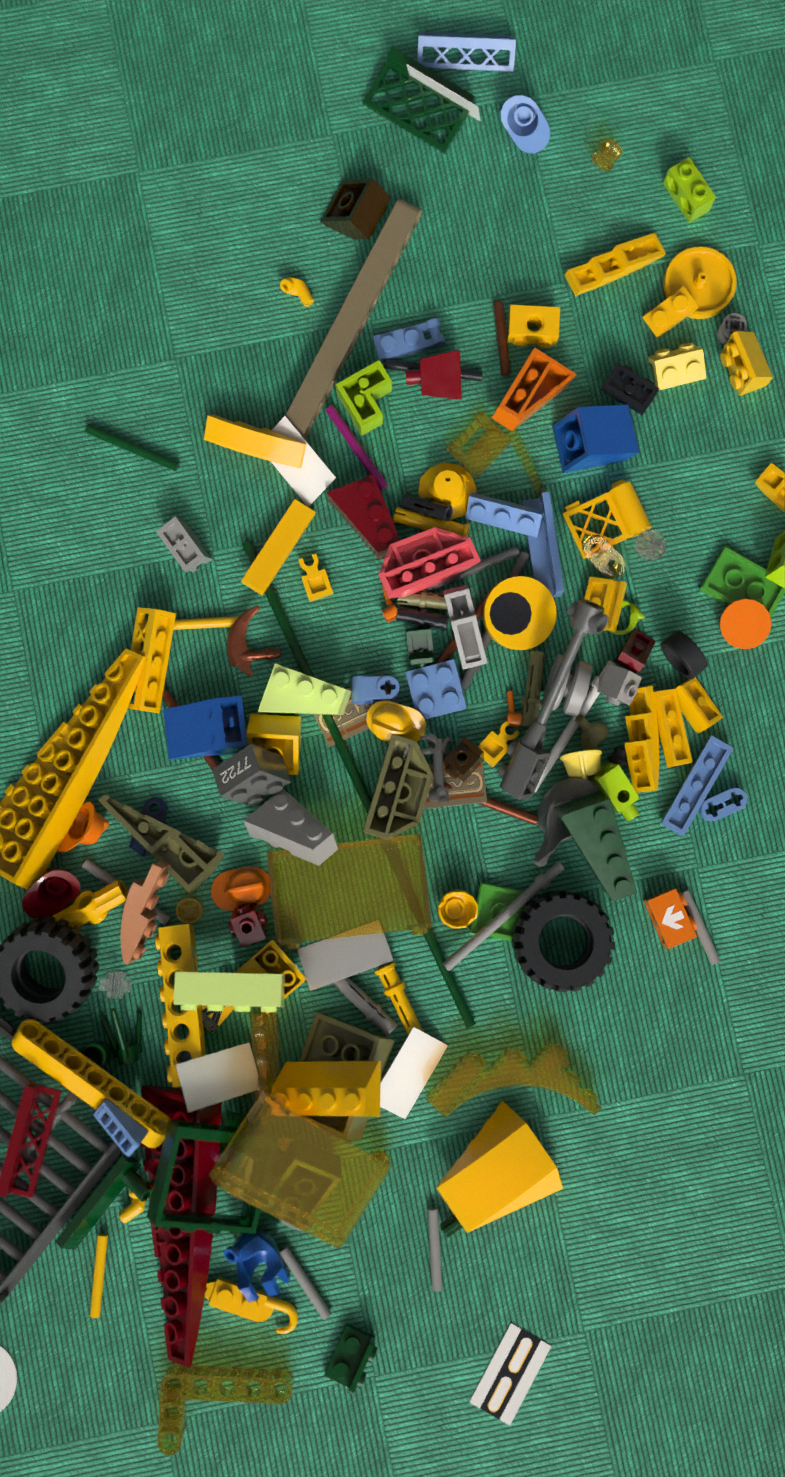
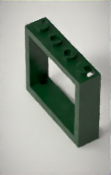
[146,1119,277,1236]

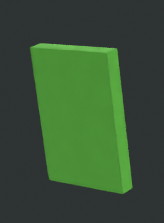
[699,546,785,618]

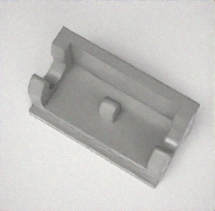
[156,516,212,572]

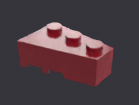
[327,474,400,560]

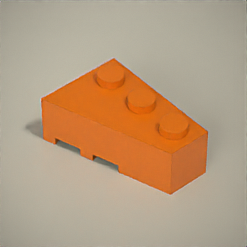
[492,347,577,431]

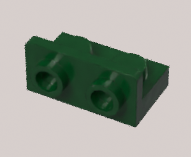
[324,1323,378,1395]

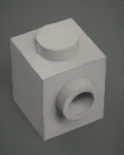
[597,663,642,706]

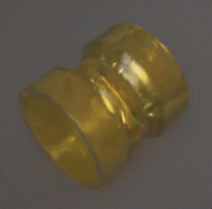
[176,897,205,924]

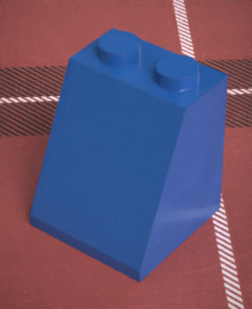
[552,405,639,473]

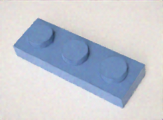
[465,493,544,538]

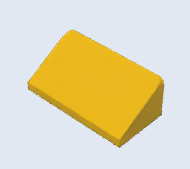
[676,677,723,734]

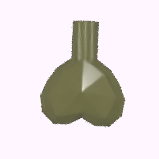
[575,714,609,750]

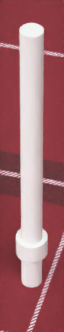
[534,661,617,793]

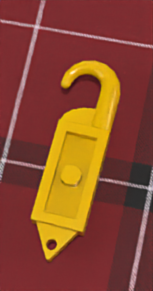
[205,1276,298,1334]

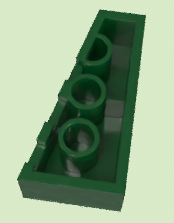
[552,790,637,901]

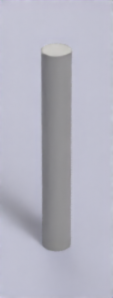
[682,890,721,965]
[427,1208,442,1292]
[279,1246,332,1320]

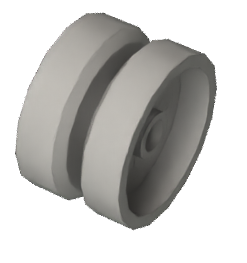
[541,654,593,717]

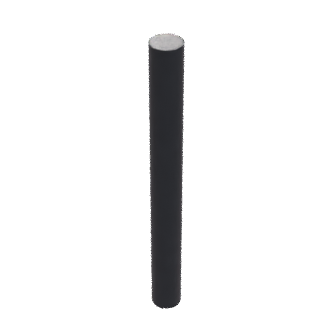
[384,359,483,382]

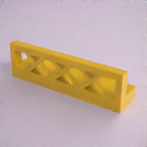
[128,607,176,713]

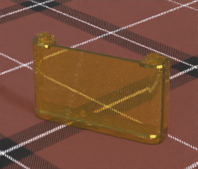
[267,834,433,950]
[209,1091,393,1249]

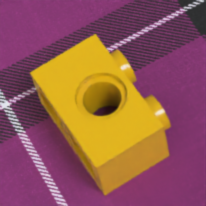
[507,305,560,348]

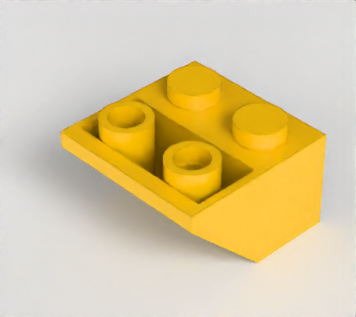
[720,331,773,396]
[235,939,307,1014]

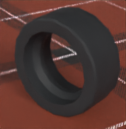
[660,631,708,680]

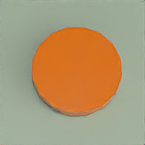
[719,598,772,649]

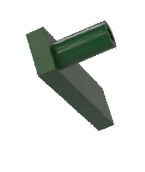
[55,1156,153,1250]

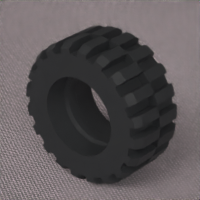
[511,891,615,992]
[0,916,99,1023]

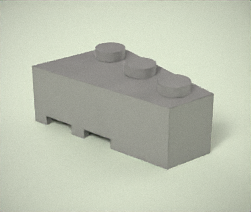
[243,789,338,866]

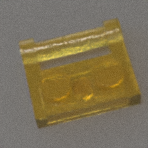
[446,411,512,478]

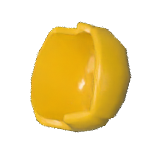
[438,889,478,928]

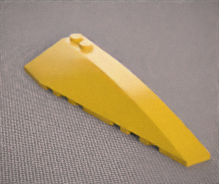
[0,648,145,889]

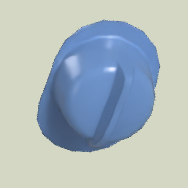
[501,95,550,153]

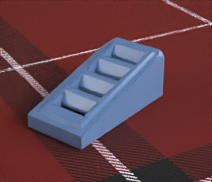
[93,1099,149,1157]

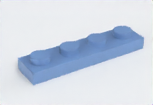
[660,735,734,836]

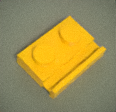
[584,577,627,632]

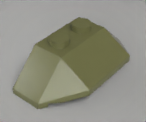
[363,734,433,840]

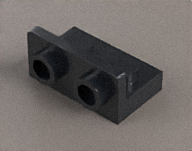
[600,362,660,416]

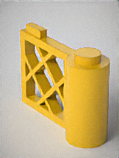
[562,479,652,559]

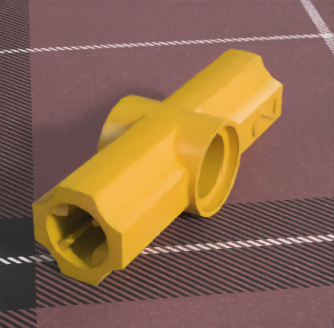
[52,879,129,928]

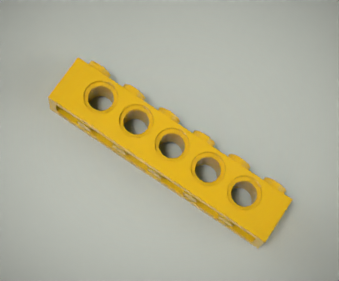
[155,924,206,1087]

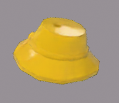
[418,462,477,520]

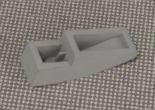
[443,584,487,670]

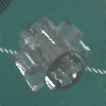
[635,529,667,561]
[98,971,132,999]

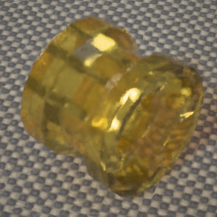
[591,138,623,171]

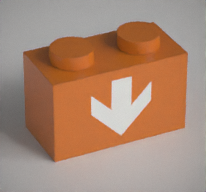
[643,888,697,949]

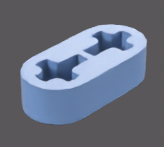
[699,788,747,822]

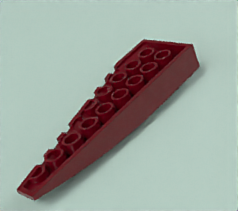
[140,1085,222,1367]

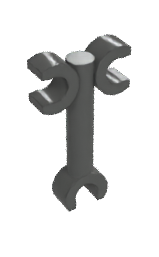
[421,734,453,803]

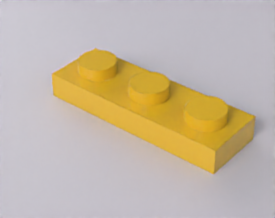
[654,688,693,768]

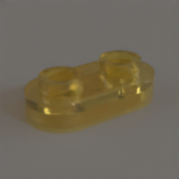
[582,534,626,578]

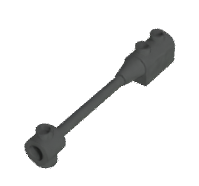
[498,599,609,800]

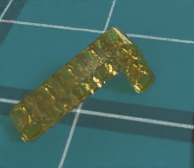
[157,1365,294,1456]

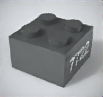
[212,744,291,807]

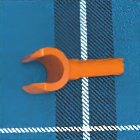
[381,587,397,623]
[506,691,522,727]

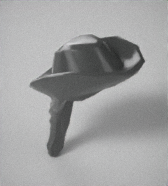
[534,777,600,867]

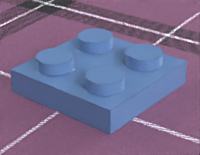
[406,659,468,719]

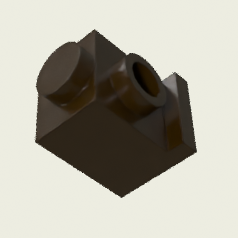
[444,736,484,782]

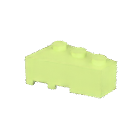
[258,664,352,715]

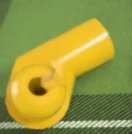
[280,277,314,307]
[119,1189,146,1223]

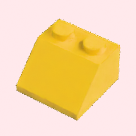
[247,714,301,775]

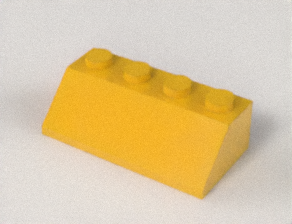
[271,1061,381,1117]

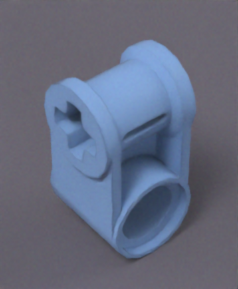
[351,675,399,705]

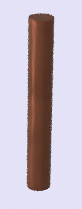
[493,301,511,376]

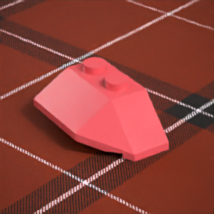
[378,527,481,598]

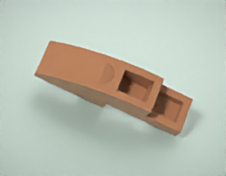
[120,860,170,965]

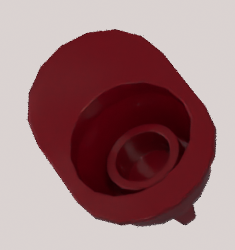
[22,868,81,920]

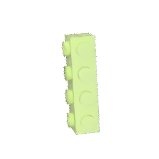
[173,972,285,1012]

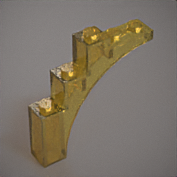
[426,1041,601,1118]

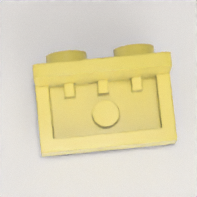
[648,343,706,390]

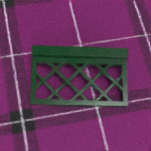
[362,47,476,154]

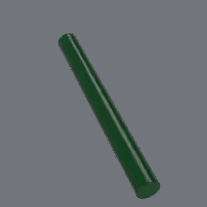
[85,424,180,471]

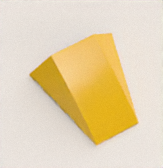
[436,1101,563,1233]

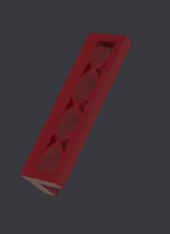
[0,1082,62,1199]

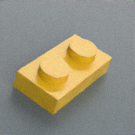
[642,286,698,339]

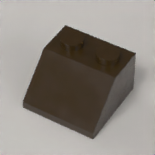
[320,178,391,240]

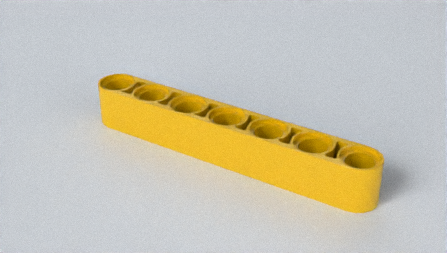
[11,1019,170,1148]

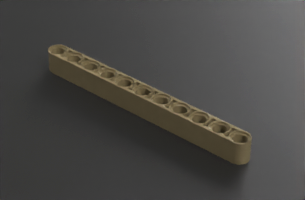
[285,198,422,440]

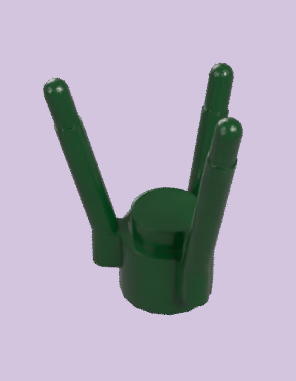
[99,1008,143,1065]

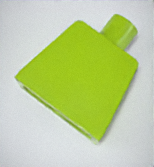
[588,762,640,821]

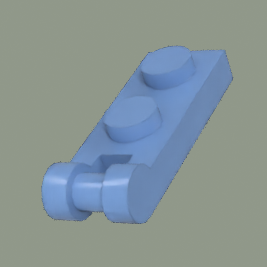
[373,318,446,362]

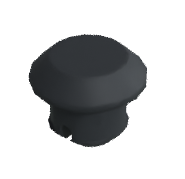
[607,746,628,768]

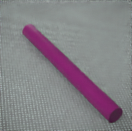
[325,405,389,491]

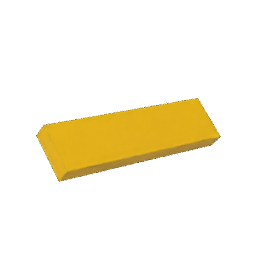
[241,499,316,596]

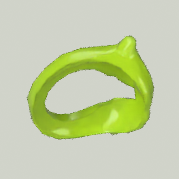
[610,599,645,635]

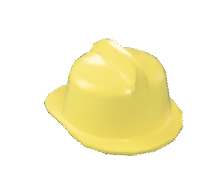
[560,750,602,780]

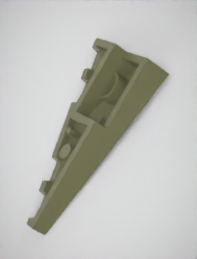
[98,795,225,895]

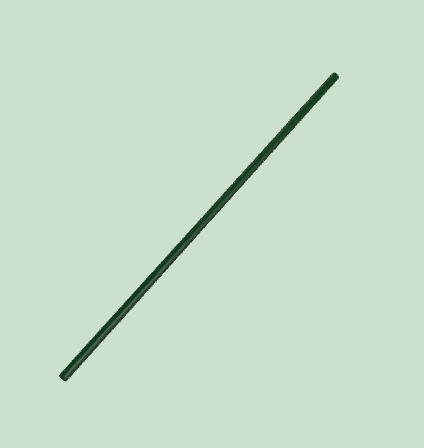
[242,541,476,1028]

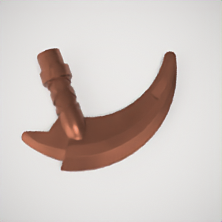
[227,606,281,677]

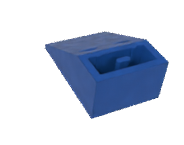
[163,696,248,760]

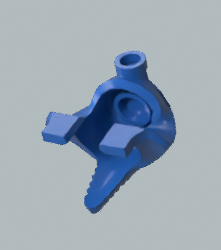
[224,1228,290,1302]

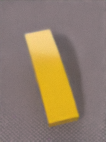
[564,233,666,296]
[204,414,307,468]
[624,685,659,793]

